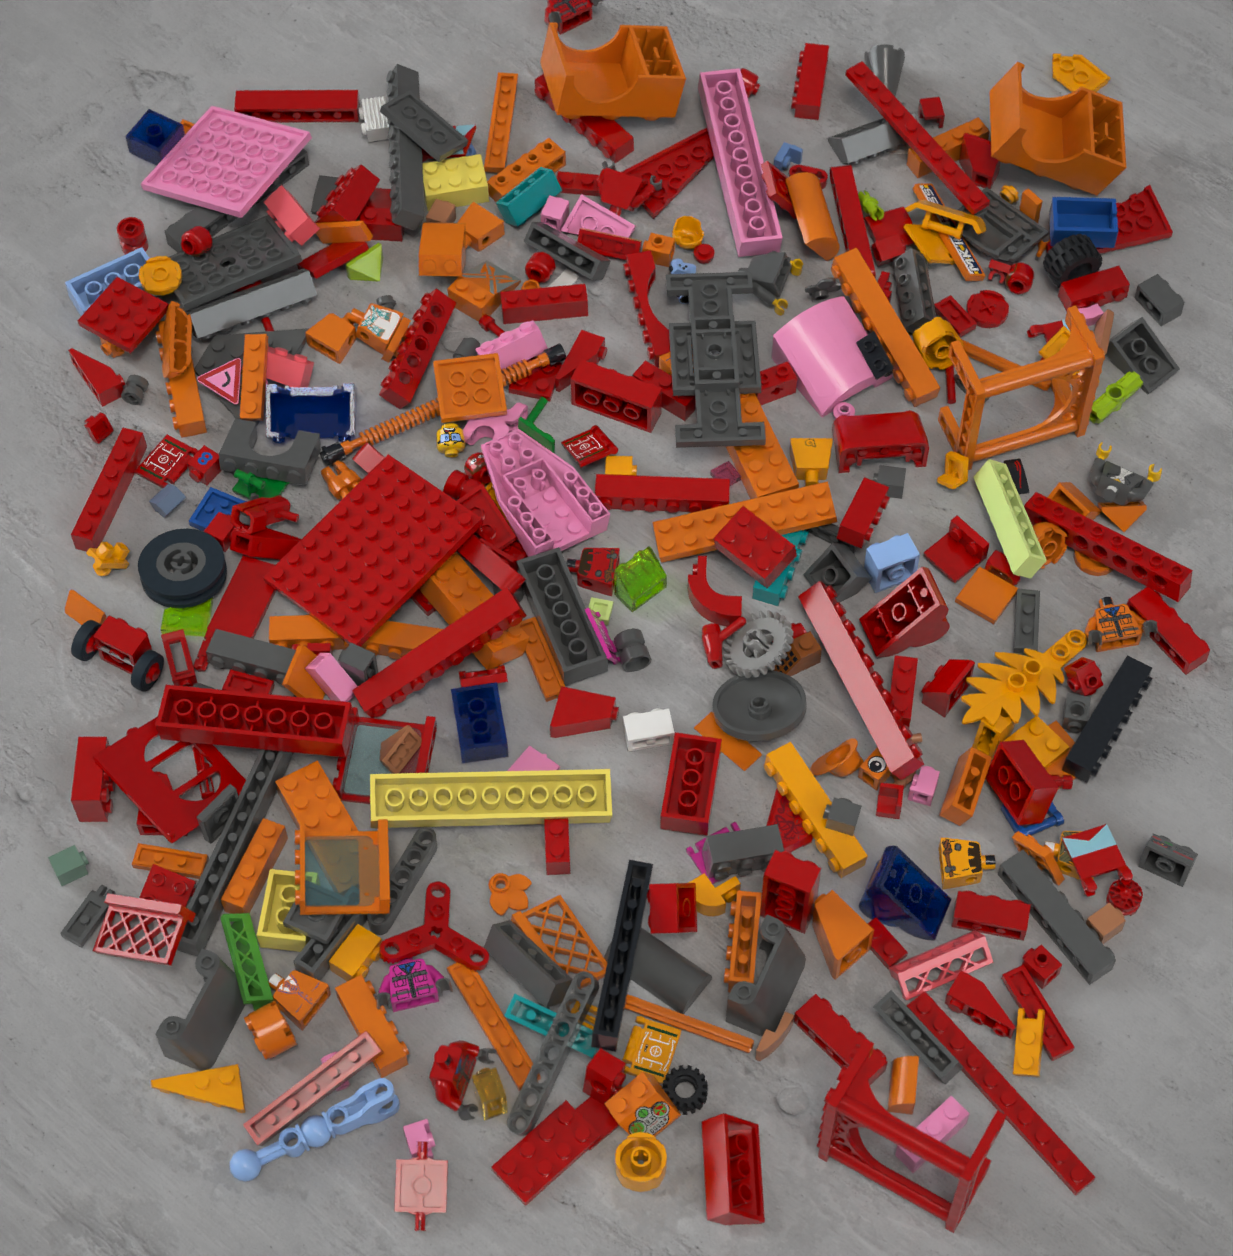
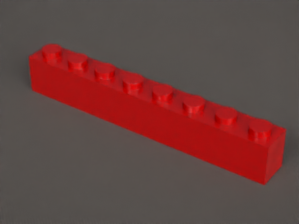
[352,587,527,718]

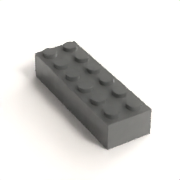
[516,547,608,686]

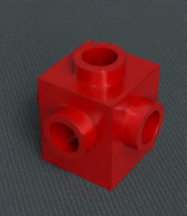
[1064,657,1103,696]

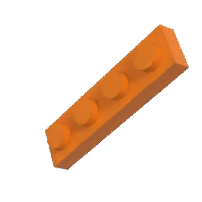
[240,334,268,421]

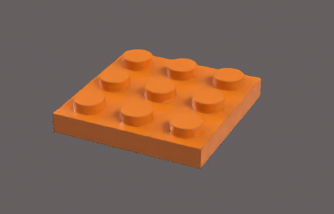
[433,353,507,423]

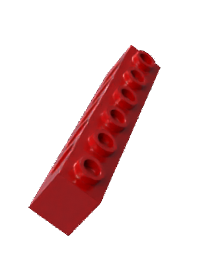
[379,288,457,409]

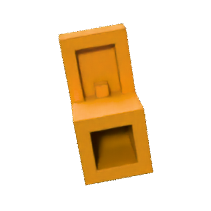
[688,873,741,916]

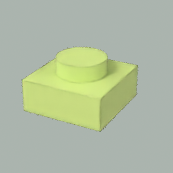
[589,597,613,625]

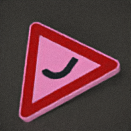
[197,358,241,405]

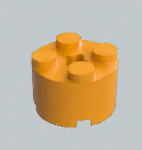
[912,317,963,369]
[615,1132,667,1192]

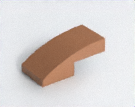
[755,1012,794,1061]

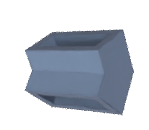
[149,484,186,518]

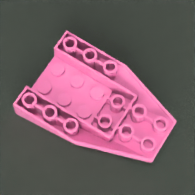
[481,429,610,557]

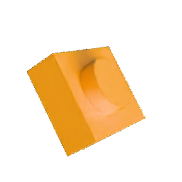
[937,451,969,489]

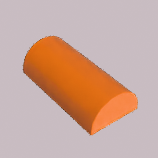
[786,172,840,261]

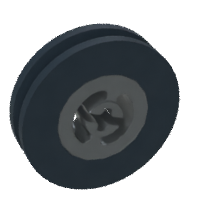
[138,528,227,608]

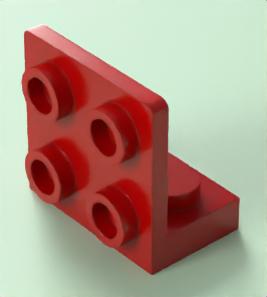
[924,515,990,583]

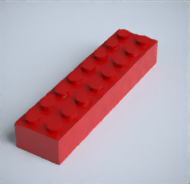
[155,685,355,758]

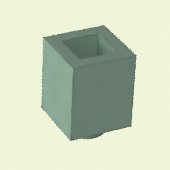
[48,845,89,886]

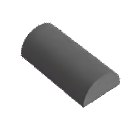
[604,927,712,1014]

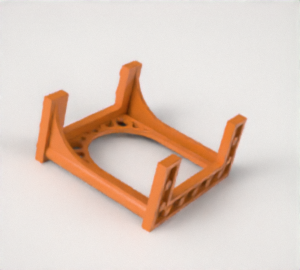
[938,306,1105,470]

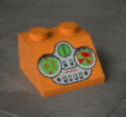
[604,1072,681,1137]

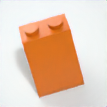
[419,222,466,276]
[812,890,874,980]

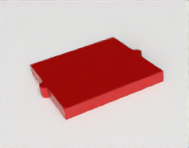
[576,1096,620,1151]

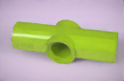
[1089,371,1143,424]

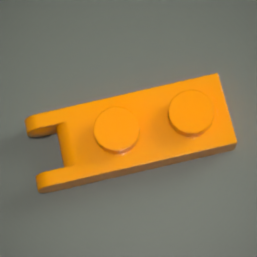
[1013,1008,1045,1077]

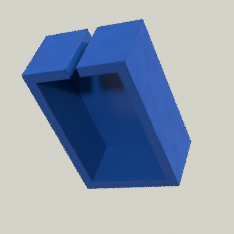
[1049,197,1118,248]

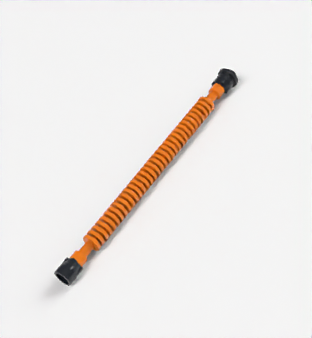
[319,343,566,467]

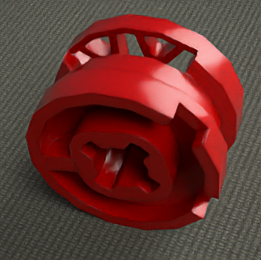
[1106,879,1143,916]

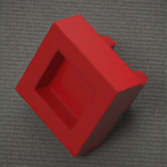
[988,259,1012,284]
[84,412,114,444]

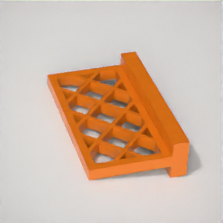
[511,895,607,989]

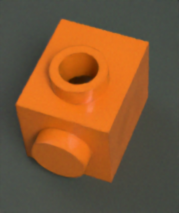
[642,233,675,267]

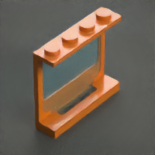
[295,819,390,915]

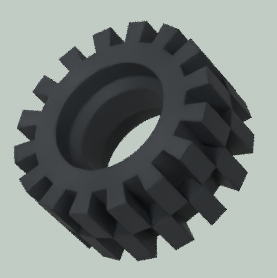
[663,1065,708,1115]

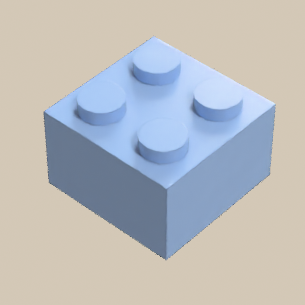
[864,533,920,593]

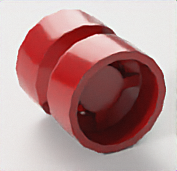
[117,217,149,254]
[443,470,485,501]

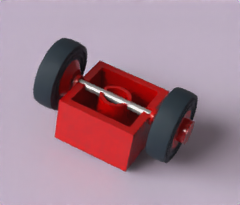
[71,615,164,692]

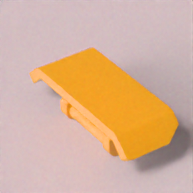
[905,200,986,240]

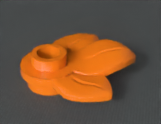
[489,873,532,916]

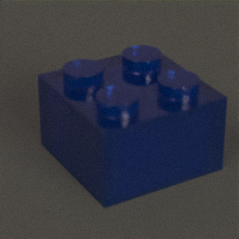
[125,109,185,165]

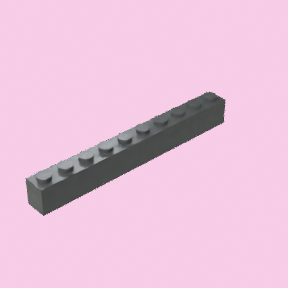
[386,64,425,230]
[177,749,294,956]

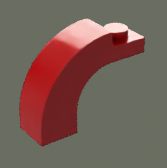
[688,555,742,627]

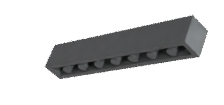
[164,149,309,253]

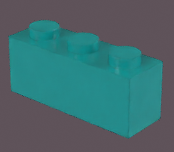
[496,167,562,226]

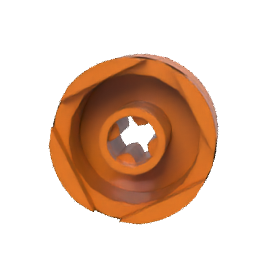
[244,1000,297,1060]

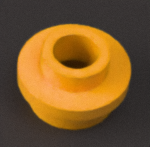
[999,185,1019,204]

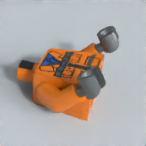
[1084,597,1158,652]

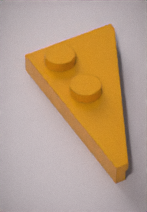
[151,1064,245,1113]

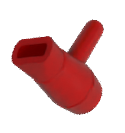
[702,617,747,669]

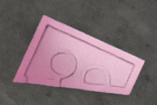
[561,194,636,238]

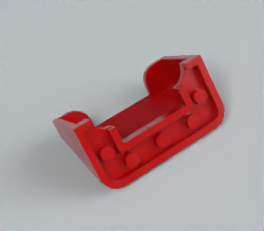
[832,410,929,473]

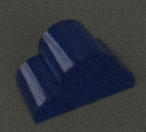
[859,846,952,940]

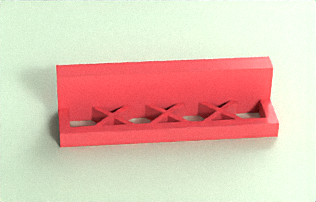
[889,930,993,1000]

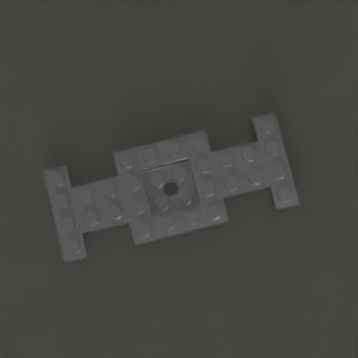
[666,272,766,448]

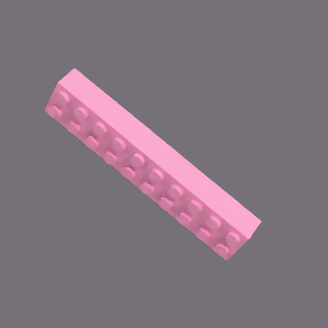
[698,68,783,257]

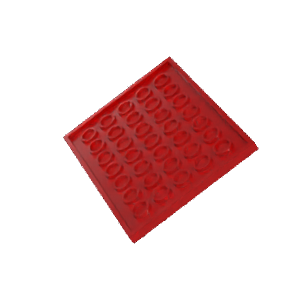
[263,454,483,647]

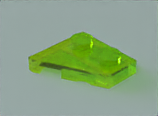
[160,597,214,637]

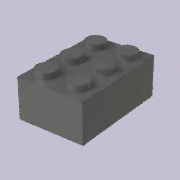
[702,824,784,880]

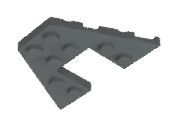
[194,328,309,425]

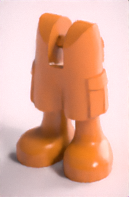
[321,460,362,500]

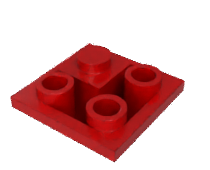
[959,132,1001,190]

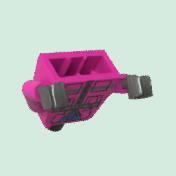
[376,958,453,1012]

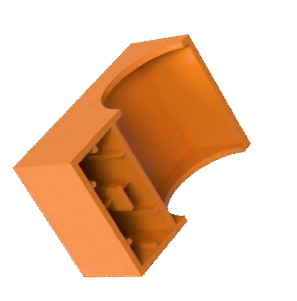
[540,22,686,121]
[989,62,1127,196]

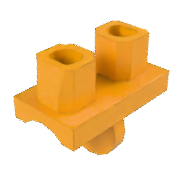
[86,542,130,576]

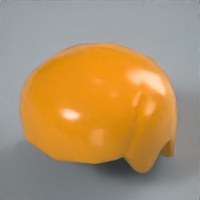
[672,216,704,249]

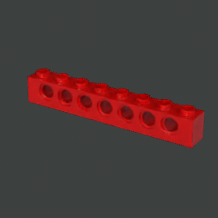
[1024,492,1193,602]

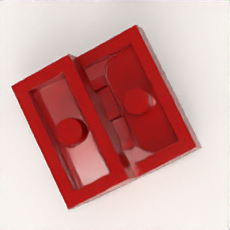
[864,206,915,247]

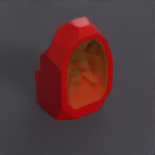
[985,550,1020,586]

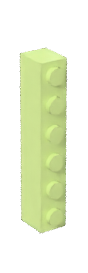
[974,459,1047,579]

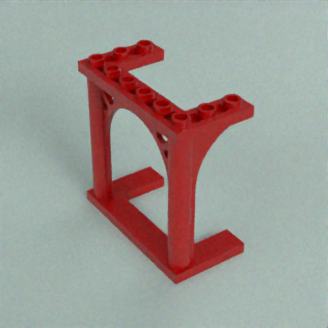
[816,1039,1007,1233]

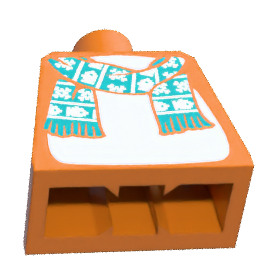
[348,303,404,355]

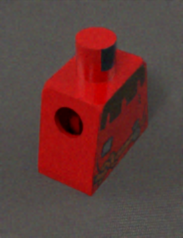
[566,548,620,596]

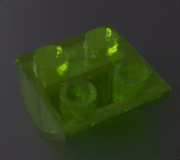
[614,546,667,613]

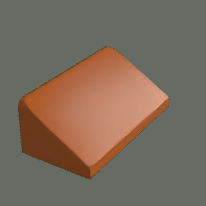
[65,589,106,625]

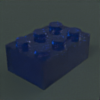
[451,682,508,764]

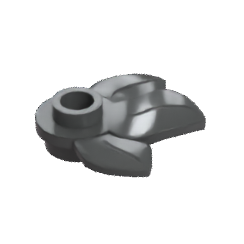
[805,277,842,300]

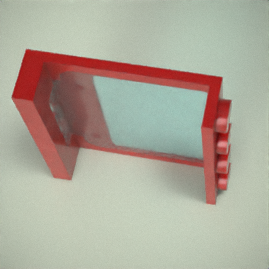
[332,707,437,804]

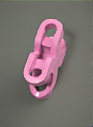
[463,402,528,445]

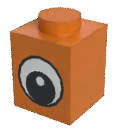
[858,747,891,791]

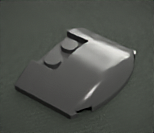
[953,187,1049,262]

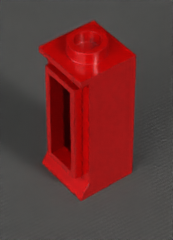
[161,629,198,687]

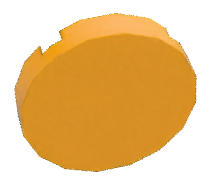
[139,256,182,295]

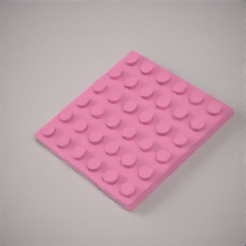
[141,106,312,218]

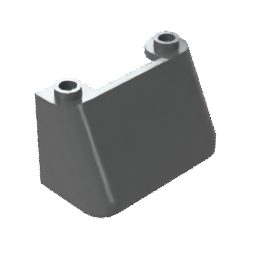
[726,914,806,1036]
[155,948,246,1071]

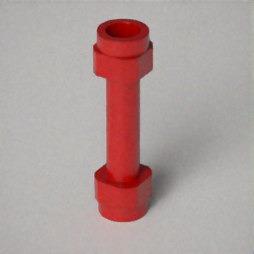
[478,314,505,337]

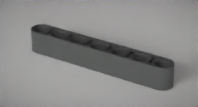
[507,971,599,1136]

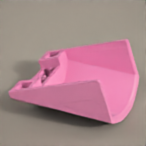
[772,296,893,417]

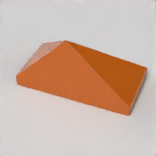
[1098,501,1147,532]

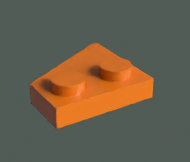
[1012,831,1065,886]

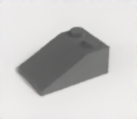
[1106,317,1180,394]

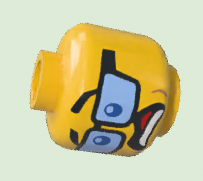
[436,423,465,458]

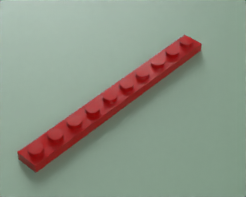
[845,61,990,215]
[906,991,1096,1196]

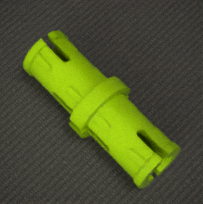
[858,190,884,220]

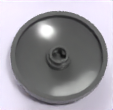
[713,670,807,741]

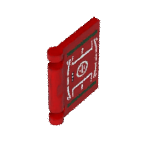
[561,425,618,467]
[135,434,199,489]

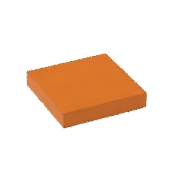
[955,566,1019,624]
[282,645,325,699]

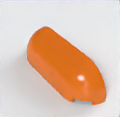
[162,301,192,378]

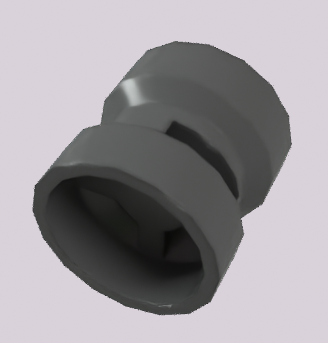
[121,375,149,405]

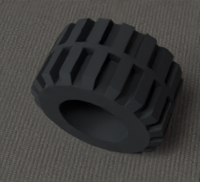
[1043,234,1103,289]

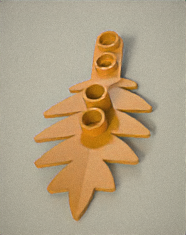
[961,629,1087,726]

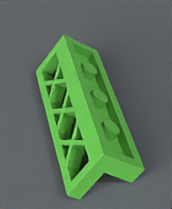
[220,913,273,1011]

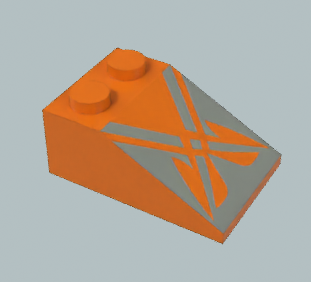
[447,261,521,322]

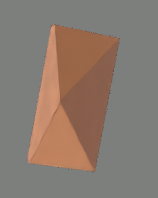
[380,725,422,774]

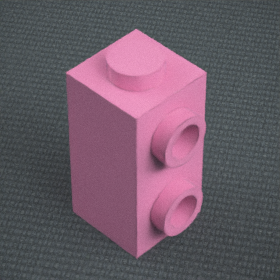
[305,653,358,702]

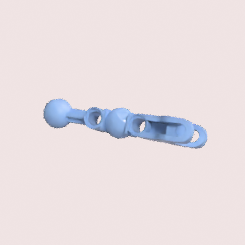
[229,1078,400,1182]

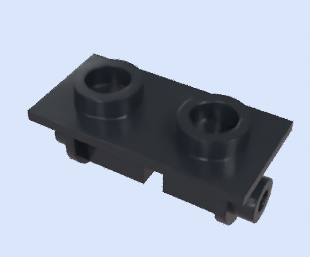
[856,331,895,380]

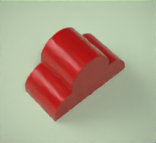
[859,567,950,657]

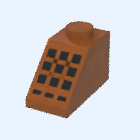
[773,631,822,676]

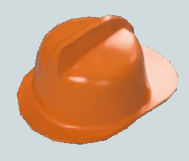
[810,738,864,777]

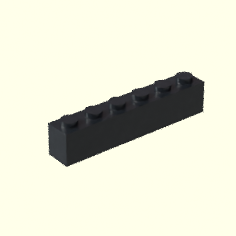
[1062,655,1153,783]

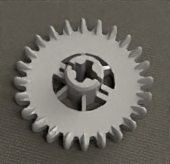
[723,610,794,678]

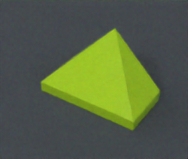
[346,243,383,282]

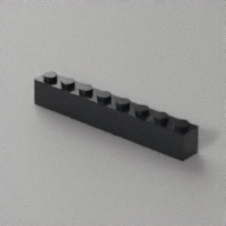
[591,860,653,1052]

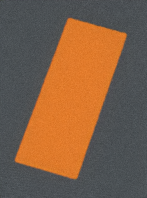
[694,712,762,771]

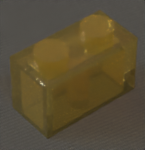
[472,1067,508,1121]

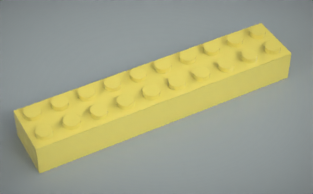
[370,769,612,828]

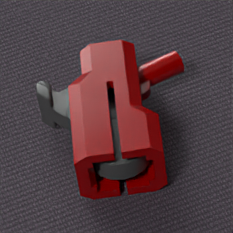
[230,493,300,534]

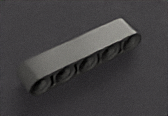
[367,827,438,935]

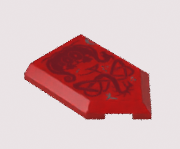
[767,789,813,853]

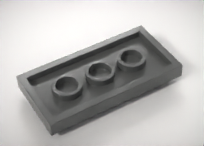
[380,90,468,162]

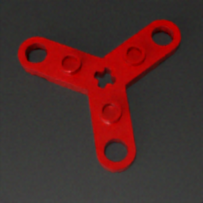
[379,881,489,972]

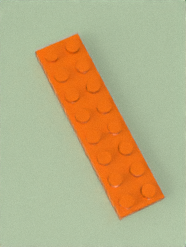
[653,481,837,563]

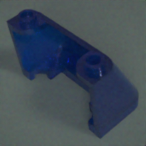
[266,383,357,443]

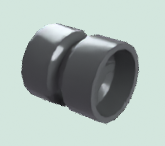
[614,628,652,672]

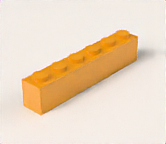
[764,741,868,878]

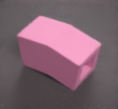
[1078,304,1104,326]

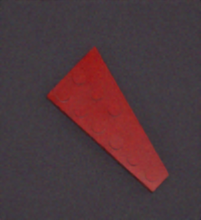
[622,127,714,219]
[1046,185,1173,254]

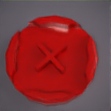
[966,290,1009,329]

